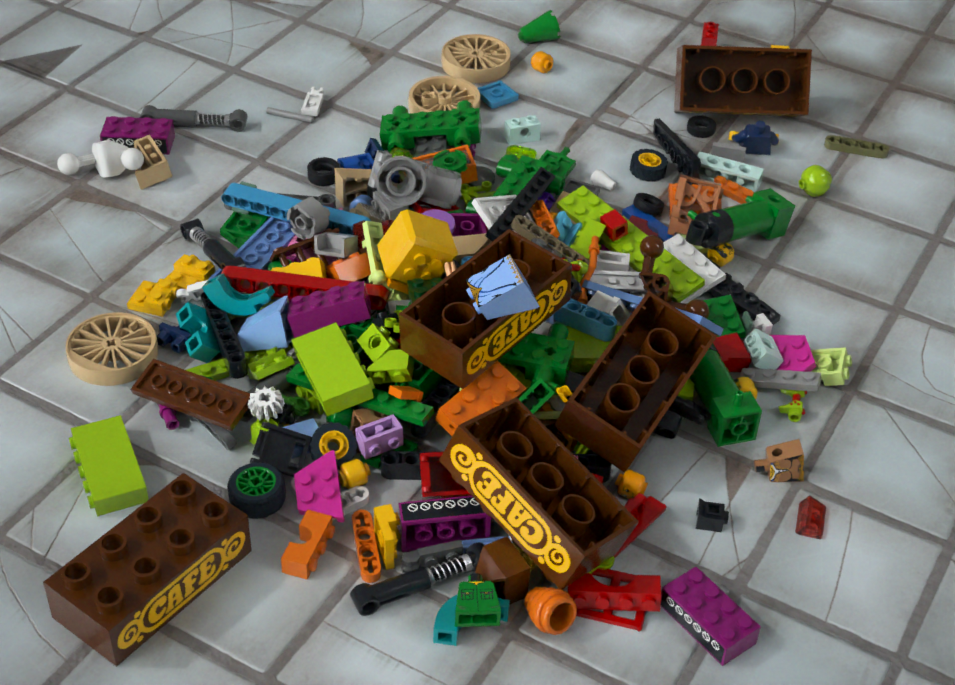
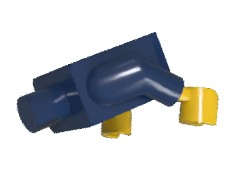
[728,120,779,155]

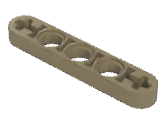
[511,215,589,266]

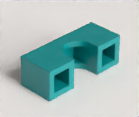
[176,302,220,363]

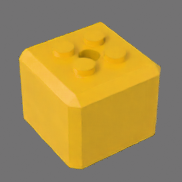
[377,209,458,284]

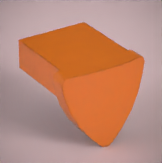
[388,385,423,403]

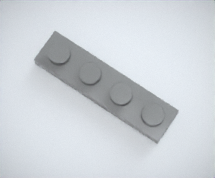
[739,368,822,392]

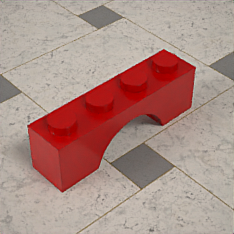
[568,573,661,612]

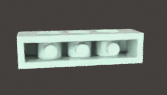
[697,152,764,192]

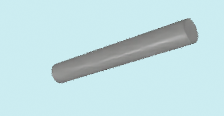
[266,107,314,123]

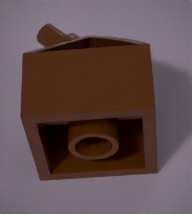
[475,536,530,604]

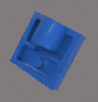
[337,153,374,169]

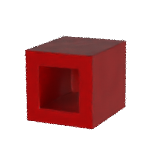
[600,209,628,242]

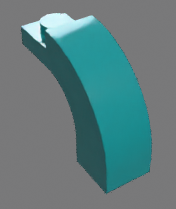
[202,273,275,316]
[433,594,510,646]

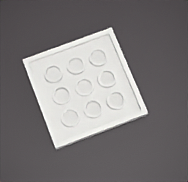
[627,233,726,304]

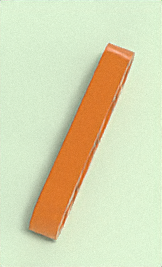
[530,200,560,239]
[352,510,381,583]

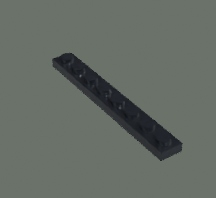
[485,167,556,242]

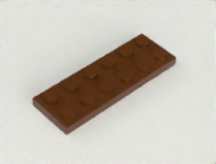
[130,359,250,431]

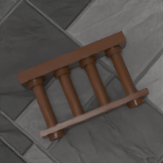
[270,228,345,270]

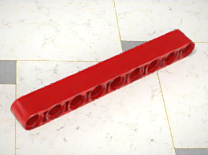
[220,265,389,310]

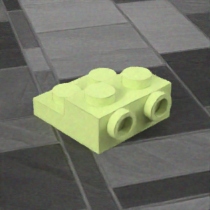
[810,347,852,386]

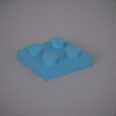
[478,80,519,109]

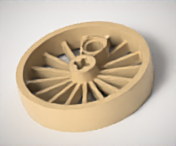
[441,34,511,83]
[408,76,481,113]
[66,312,158,386]

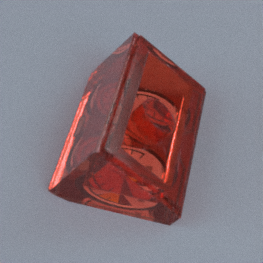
[795,495,826,539]

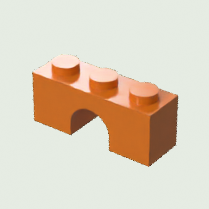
[281,509,335,580]

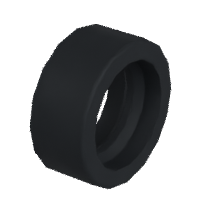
[307,157,340,186]

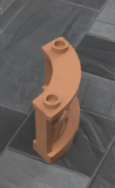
[667,174,724,235]

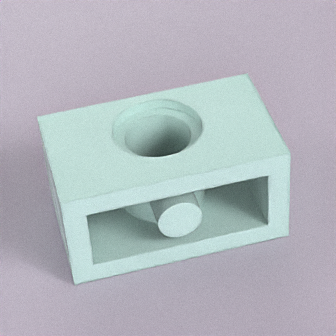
[504,115,541,145]
[743,328,784,370]

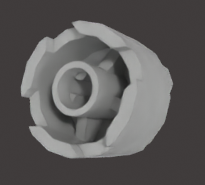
[287,196,330,240]

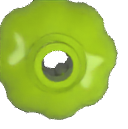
[799,165,832,197]

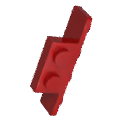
[614,493,667,558]

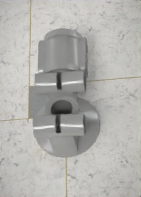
[368,150,462,208]

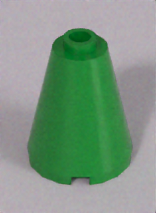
[518,10,561,43]

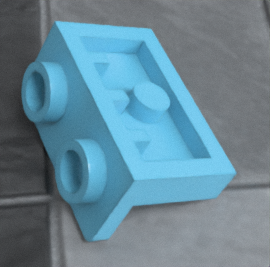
[549,211,582,247]

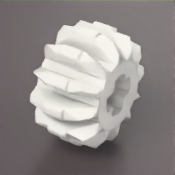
[248,385,285,421]

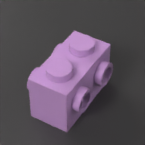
[355,414,404,460]

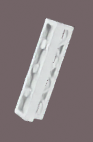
[573,270,647,293]

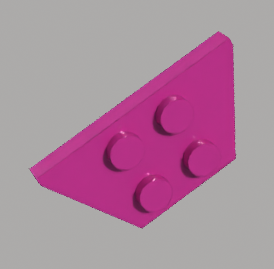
[770,335,816,372]
[294,450,345,523]

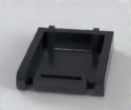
[249,422,312,477]

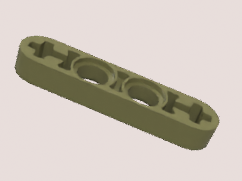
[824,135,889,159]

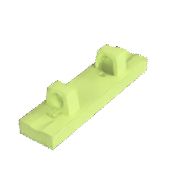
[362,221,390,294]

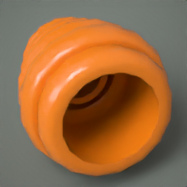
[524,587,577,635]

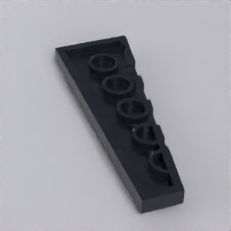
[653,118,701,185]
[704,255,781,325]

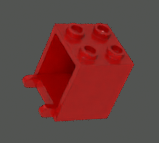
[420,452,472,500]

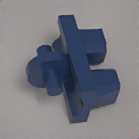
[157,322,191,353]

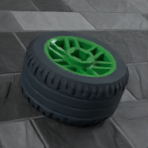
[227,463,286,519]

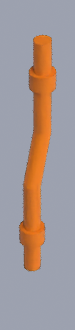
[578,236,600,304]

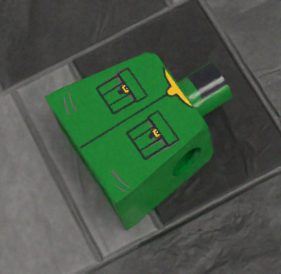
[455,573,501,627]

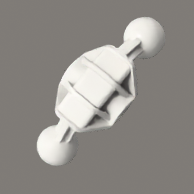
[57,140,144,177]

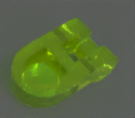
[506,145,537,159]

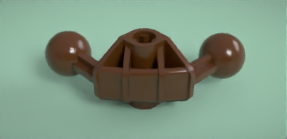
[639,235,709,319]

